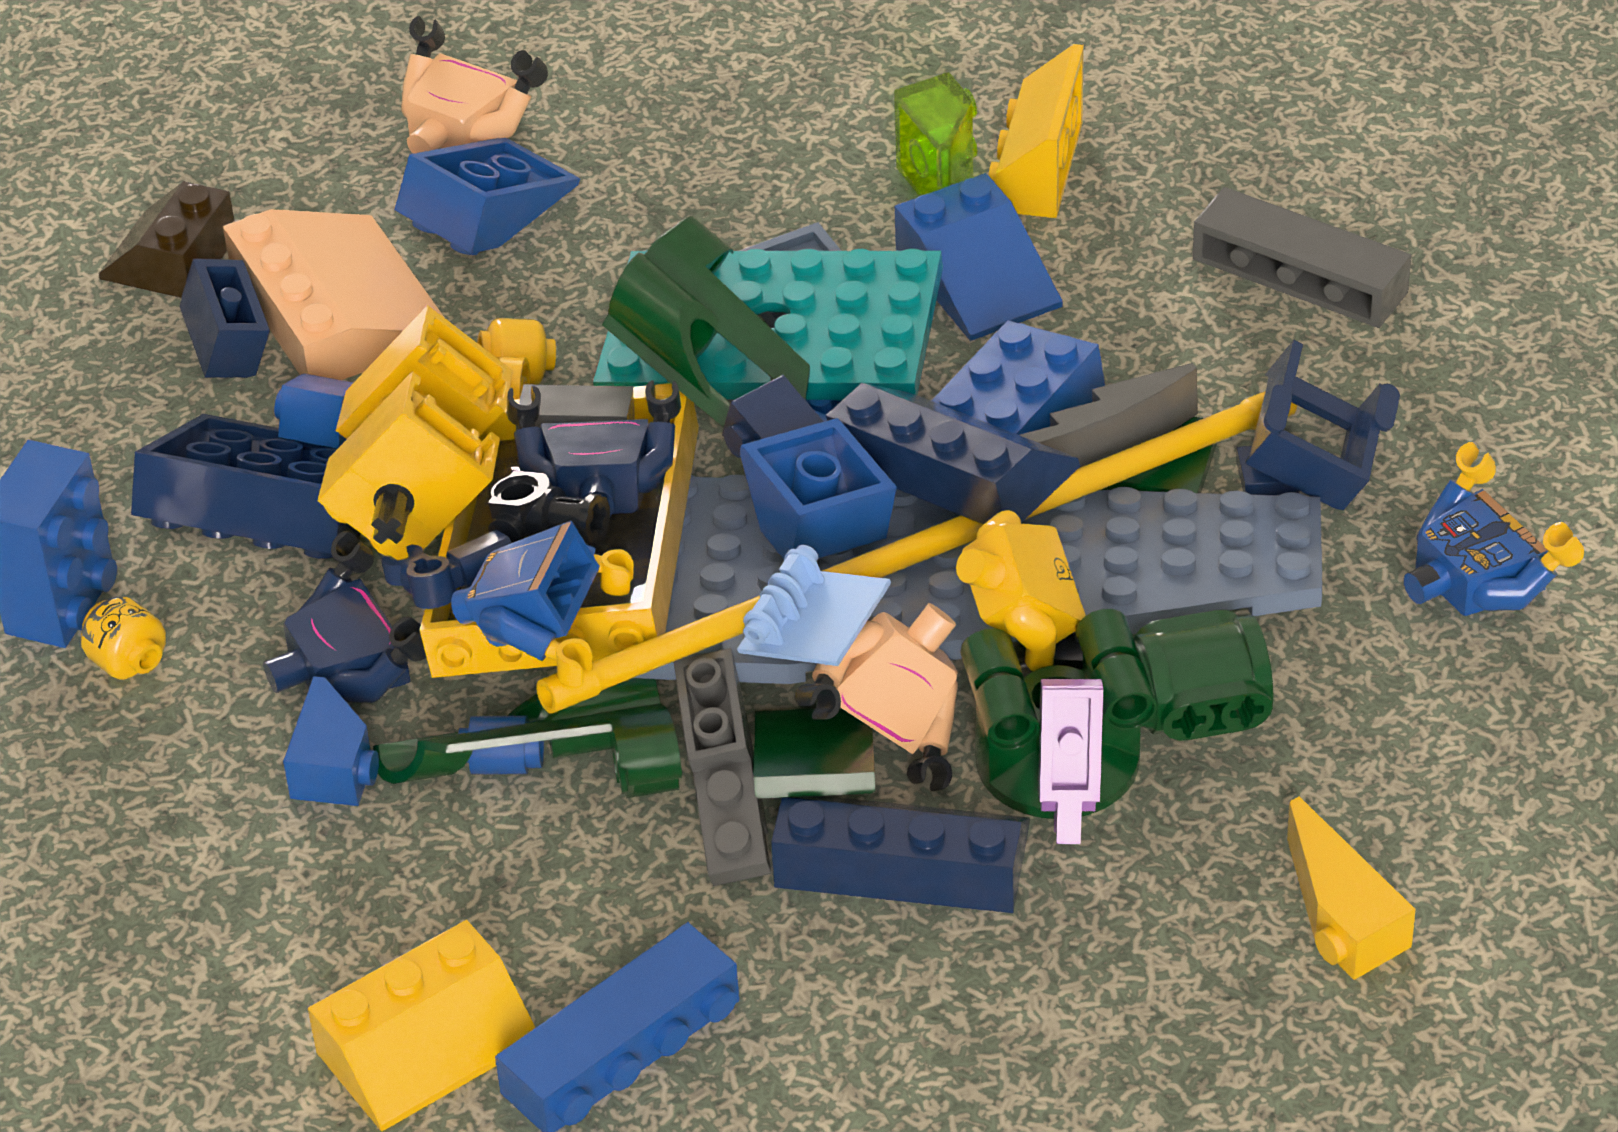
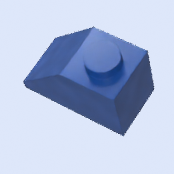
[283,676,379,806]

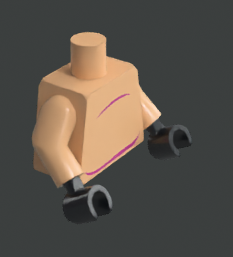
[402,16,548,153]
[794,603,958,792]

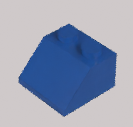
[740,418,897,559]

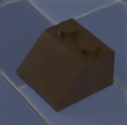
[99,181,235,298]

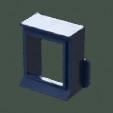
[1245,340,1400,510]

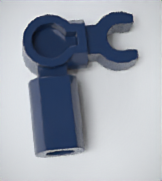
[380,529,512,609]

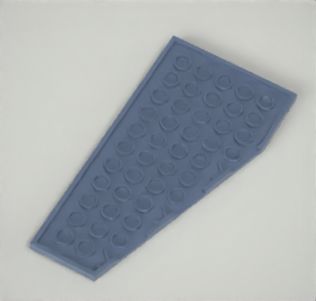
[627,475,1322,684]

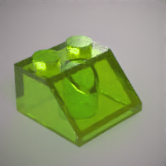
[894,72,978,196]

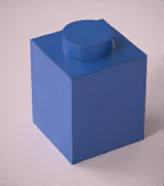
[274,373,353,449]

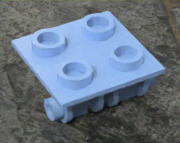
[737,545,891,666]

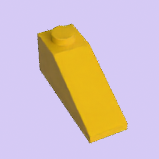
[1287,796,1416,980]

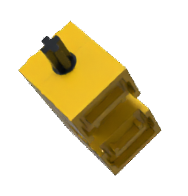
[317,305,513,560]

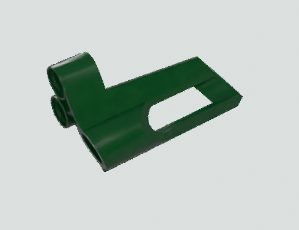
[602,216,810,428]
[373,678,682,798]

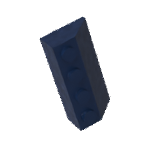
[826,383,1080,524]
[771,796,1030,913]

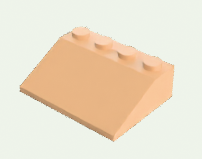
[223,209,445,380]

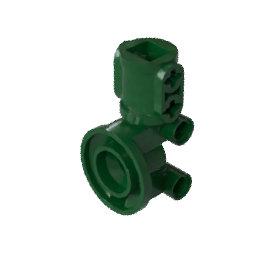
[960,609,1274,819]

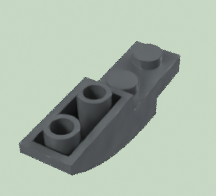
[674,648,772,886]

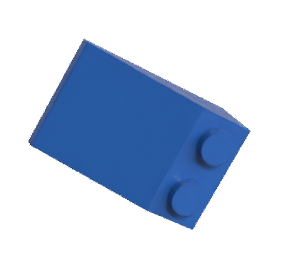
[394,138,580,255]
[894,173,1063,341]

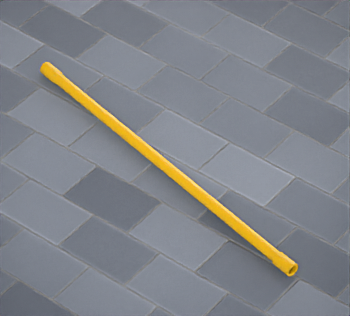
[536,391,1297,714]

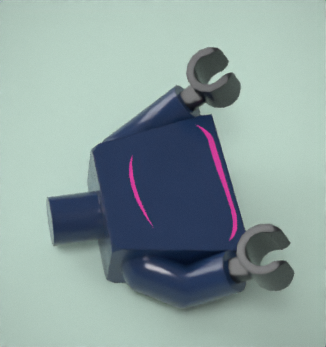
[506,380,681,517]
[263,531,427,703]

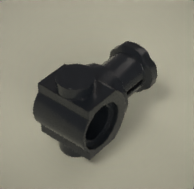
[488,471,610,545]

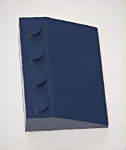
[131,414,361,559]

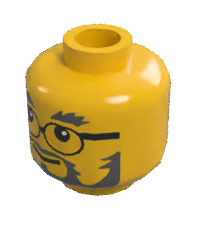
[81,596,166,680]

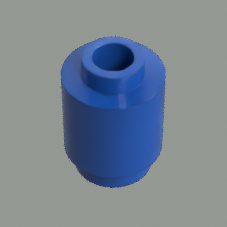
[458,716,544,775]

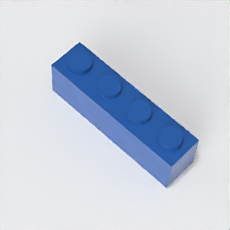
[495,922,739,1132]

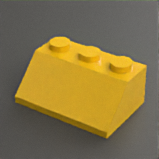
[988,44,1084,218]
[308,919,536,1132]

